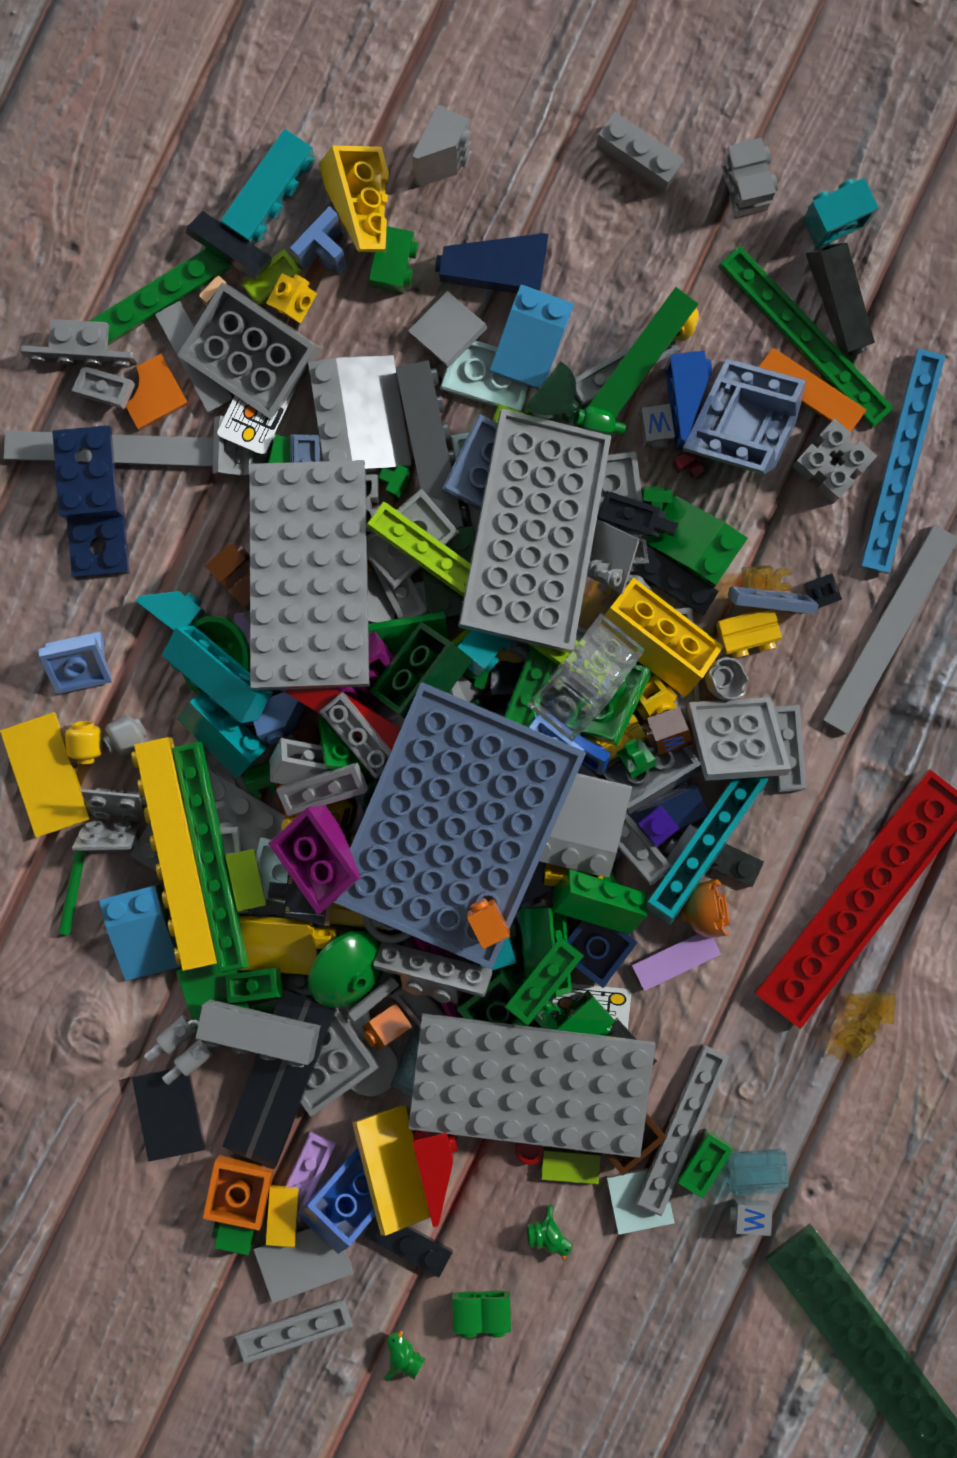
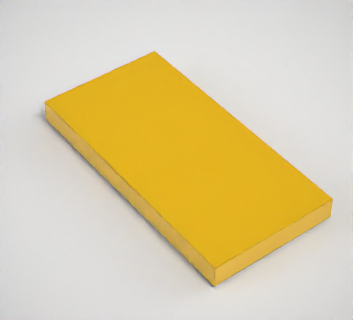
[0,712,91,838]
[352,1105,431,1236]

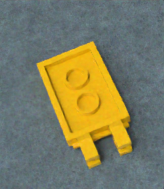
[239,915,337,975]

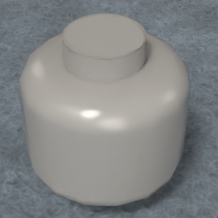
[102,715,147,757]

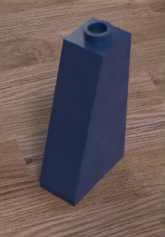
[435,233,549,294]

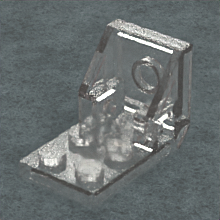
[527,613,645,742]

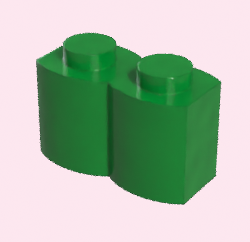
[452,1291,511,1338]

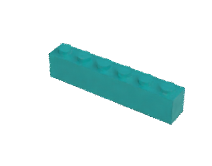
[647,777,768,925]

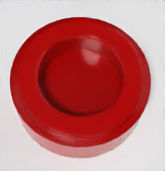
[515,1143,544,1165]

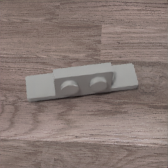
[20,319,138,368]
[373,942,492,1004]

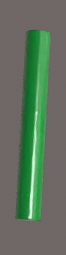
[58,850,87,935]

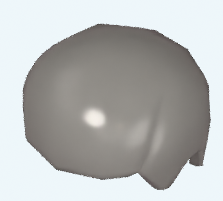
[705,657,749,701]

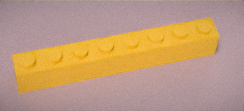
[132,737,217,971]

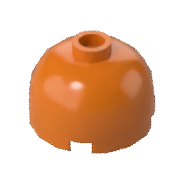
[681,879,729,937]

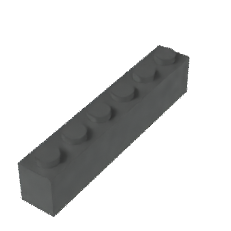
[395,361,468,529]

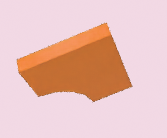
[126,354,189,431]

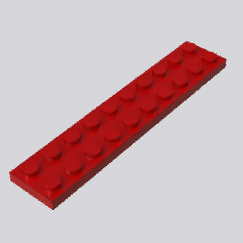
[754,769,957,1029]

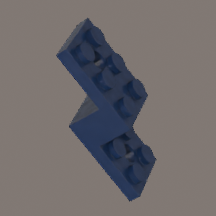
[52,425,130,578]

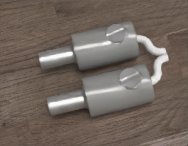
[144,1015,214,1085]

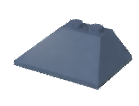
[683,358,806,474]

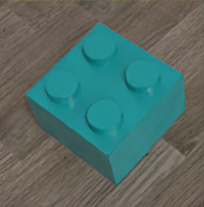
[803,178,879,249]

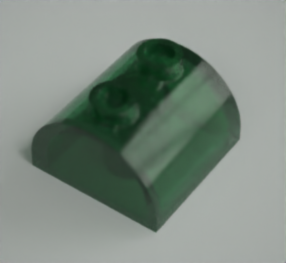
[525,361,579,423]

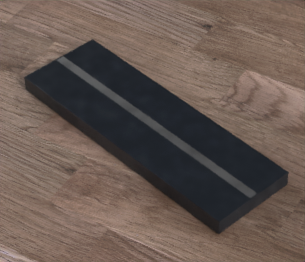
[222,987,337,1170]

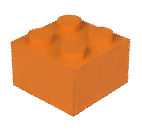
[203,1155,274,1230]

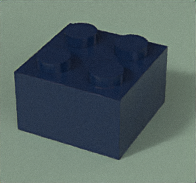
[567,920,638,988]

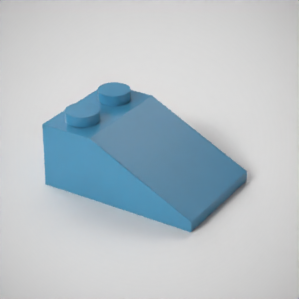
[490,284,574,392]
[99,884,181,981]

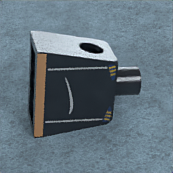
[268,873,332,927]

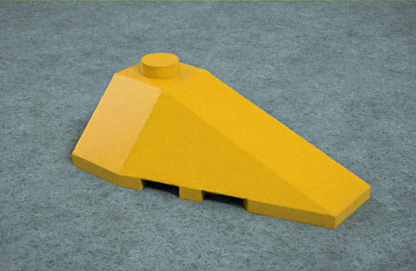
[318,145,389,252]

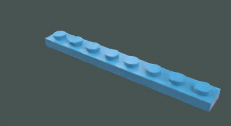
[860,348,946,574]

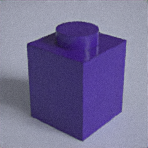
[636,805,679,847]

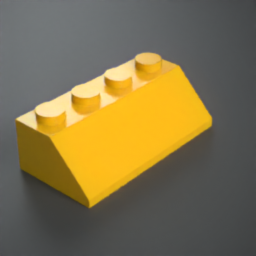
[595,577,724,697]

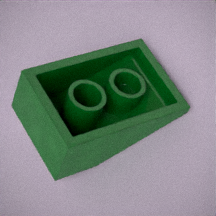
[642,495,748,588]

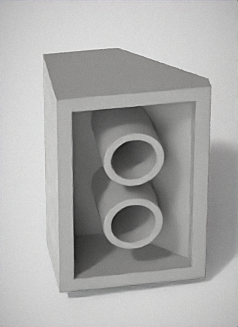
[412,105,472,187]

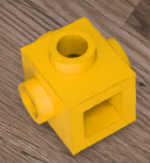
[266,273,317,323]
[636,675,678,721]

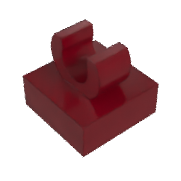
[672,452,705,480]

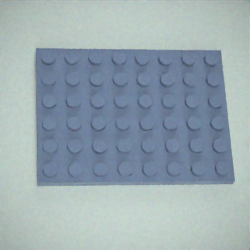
[334,682,586,969]

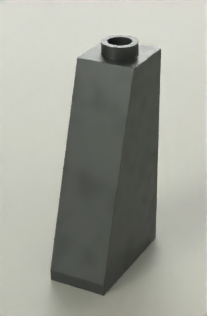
[806,243,875,355]

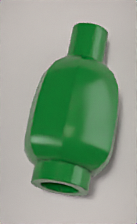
[574,407,626,435]

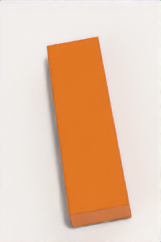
[759,348,866,432]

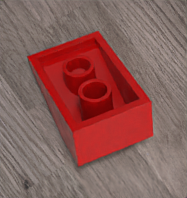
[412,1130,458,1227]

